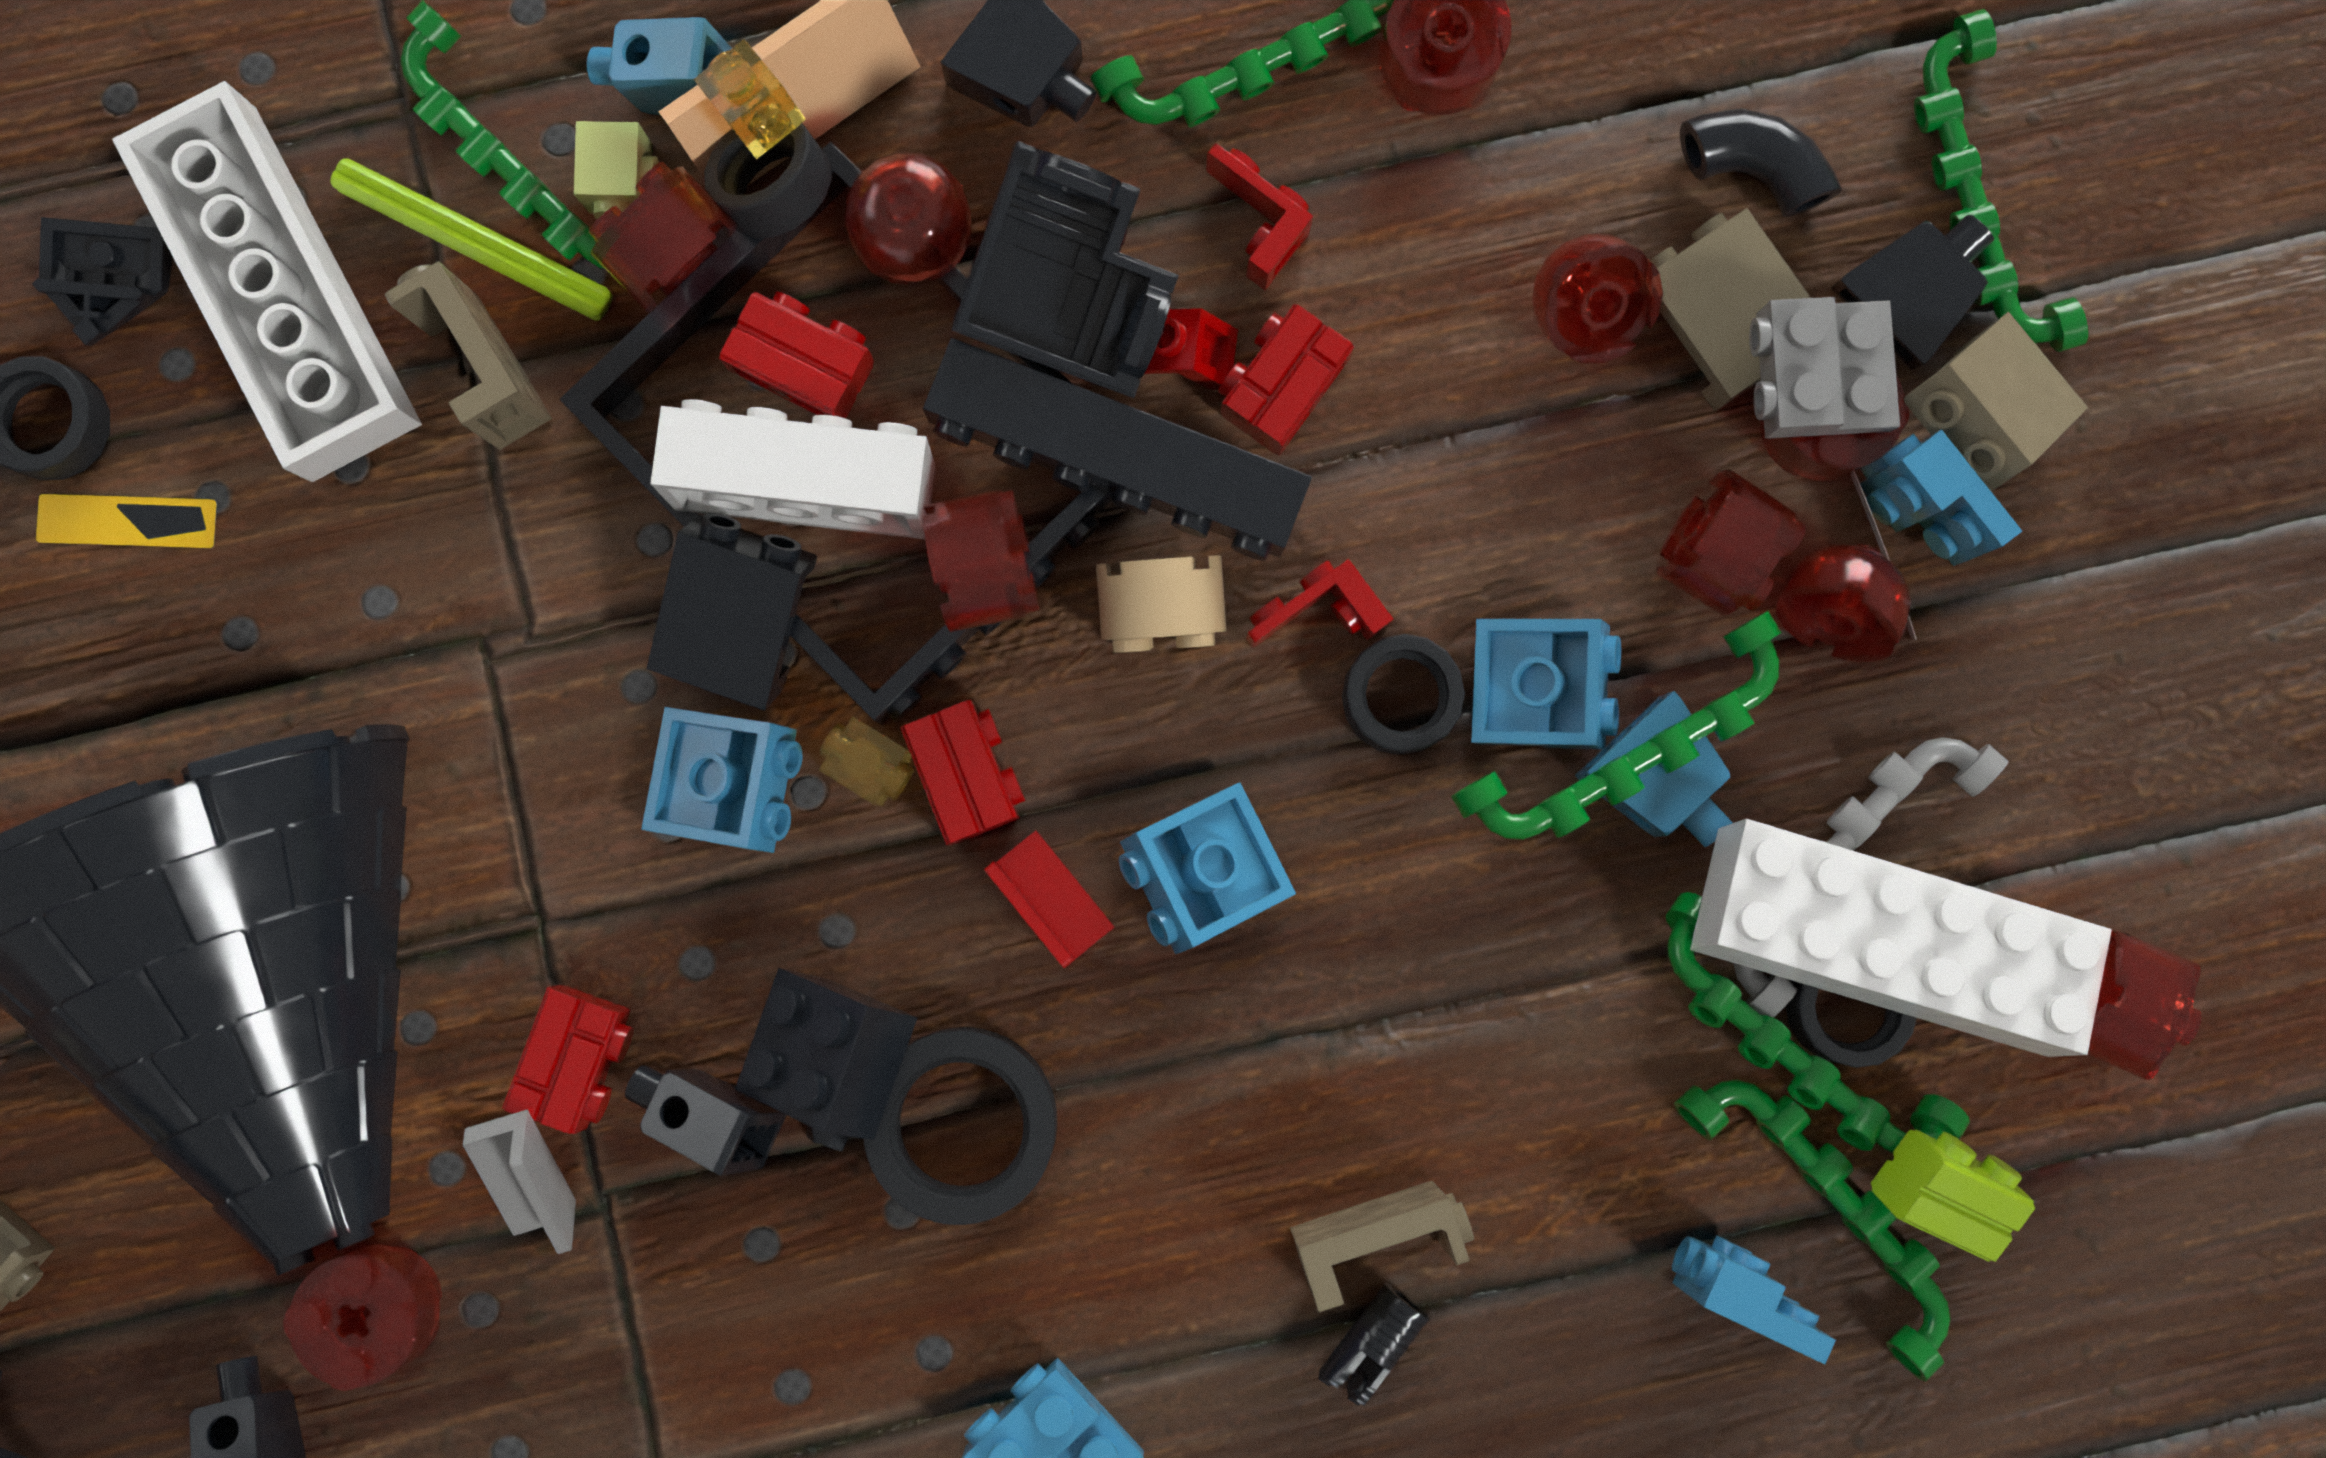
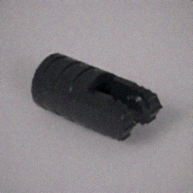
[1318,1282,1430,1406]

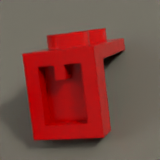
[1206,143,1314,291]
[1144,308,1238,390]
[1245,559,1394,649]

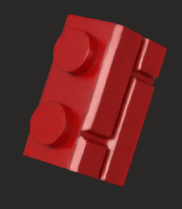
[719,292,875,419]
[1218,304,1355,456]
[900,699,1026,846]
[502,985,634,1134]

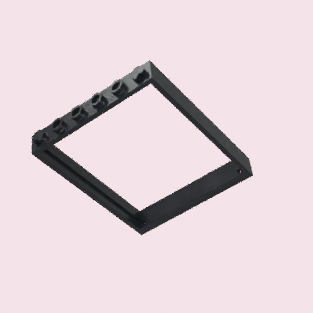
[559,141,1114,725]

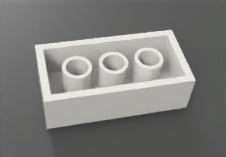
[650,399,935,539]

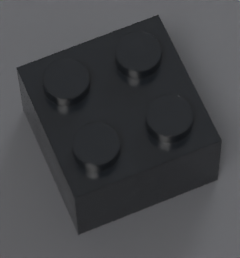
[735,968,918,1140]

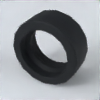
[704,113,832,238]
[0,357,110,480]
[1342,634,1465,755]
[1786,980,1916,1068]

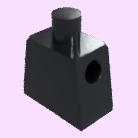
[940,0,1097,127]
[1831,214,1994,370]
[625,1065,787,1176]
[189,1356,306,1458]

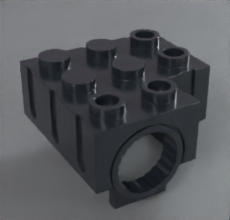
[950,141,1179,398]

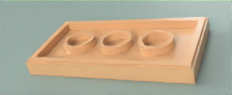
[658,0,921,186]

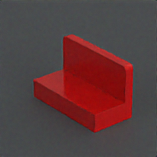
[984,830,1115,969]

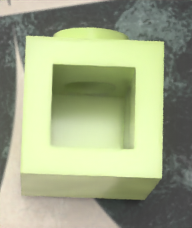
[574,121,661,222]

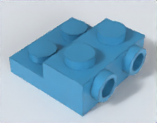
[1860,429,2022,566]
[1471,619,1621,749]
[641,707,803,853]
[1119,782,1296,955]
[1672,1235,1836,1364]
[962,1358,1144,1458]

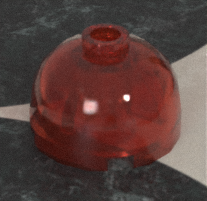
[845,152,972,285]
[1531,233,1663,363]
[1775,544,1911,663]

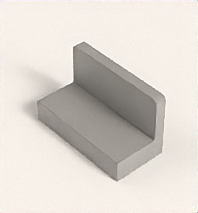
[463,1109,576,1254]

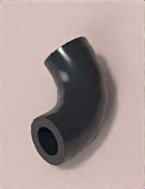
[1680,108,1842,217]

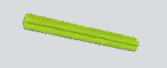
[330,158,613,321]

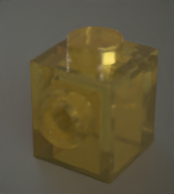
[693,39,806,160]
[819,716,914,806]

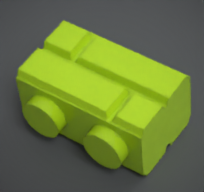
[1871,1129,2035,1262]

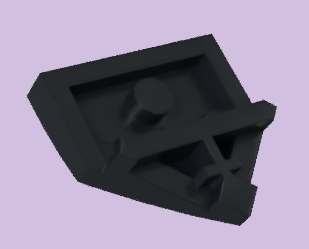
[32,217,173,346]

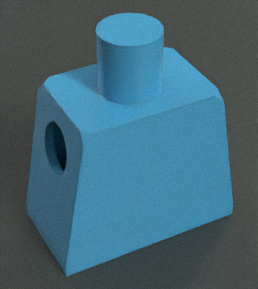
[587,17,739,115]
[1575,691,1733,847]

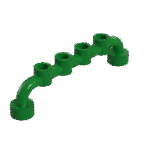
[400,0,676,271]
[1090,0,1402,127]
[1914,9,2088,352]
[1451,611,1782,840]
[1666,892,1970,1154]
[1674,1079,1951,1382]

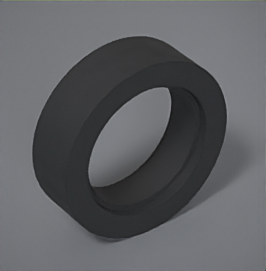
[864,1027,1057,1225]

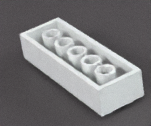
[112,81,422,482]
[1690,819,2112,1057]

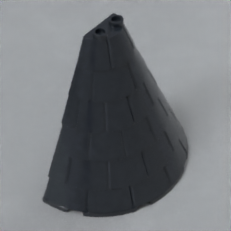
[0,724,410,1276]

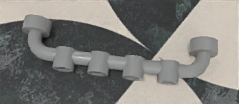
[1733,737,2008,1017]

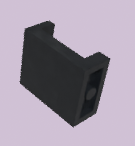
[646,513,817,711]

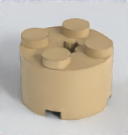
[1096,555,1227,653]

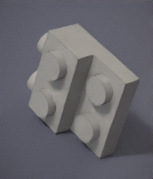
[1749,297,1900,438]

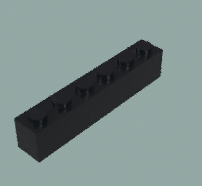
[923,338,1312,561]

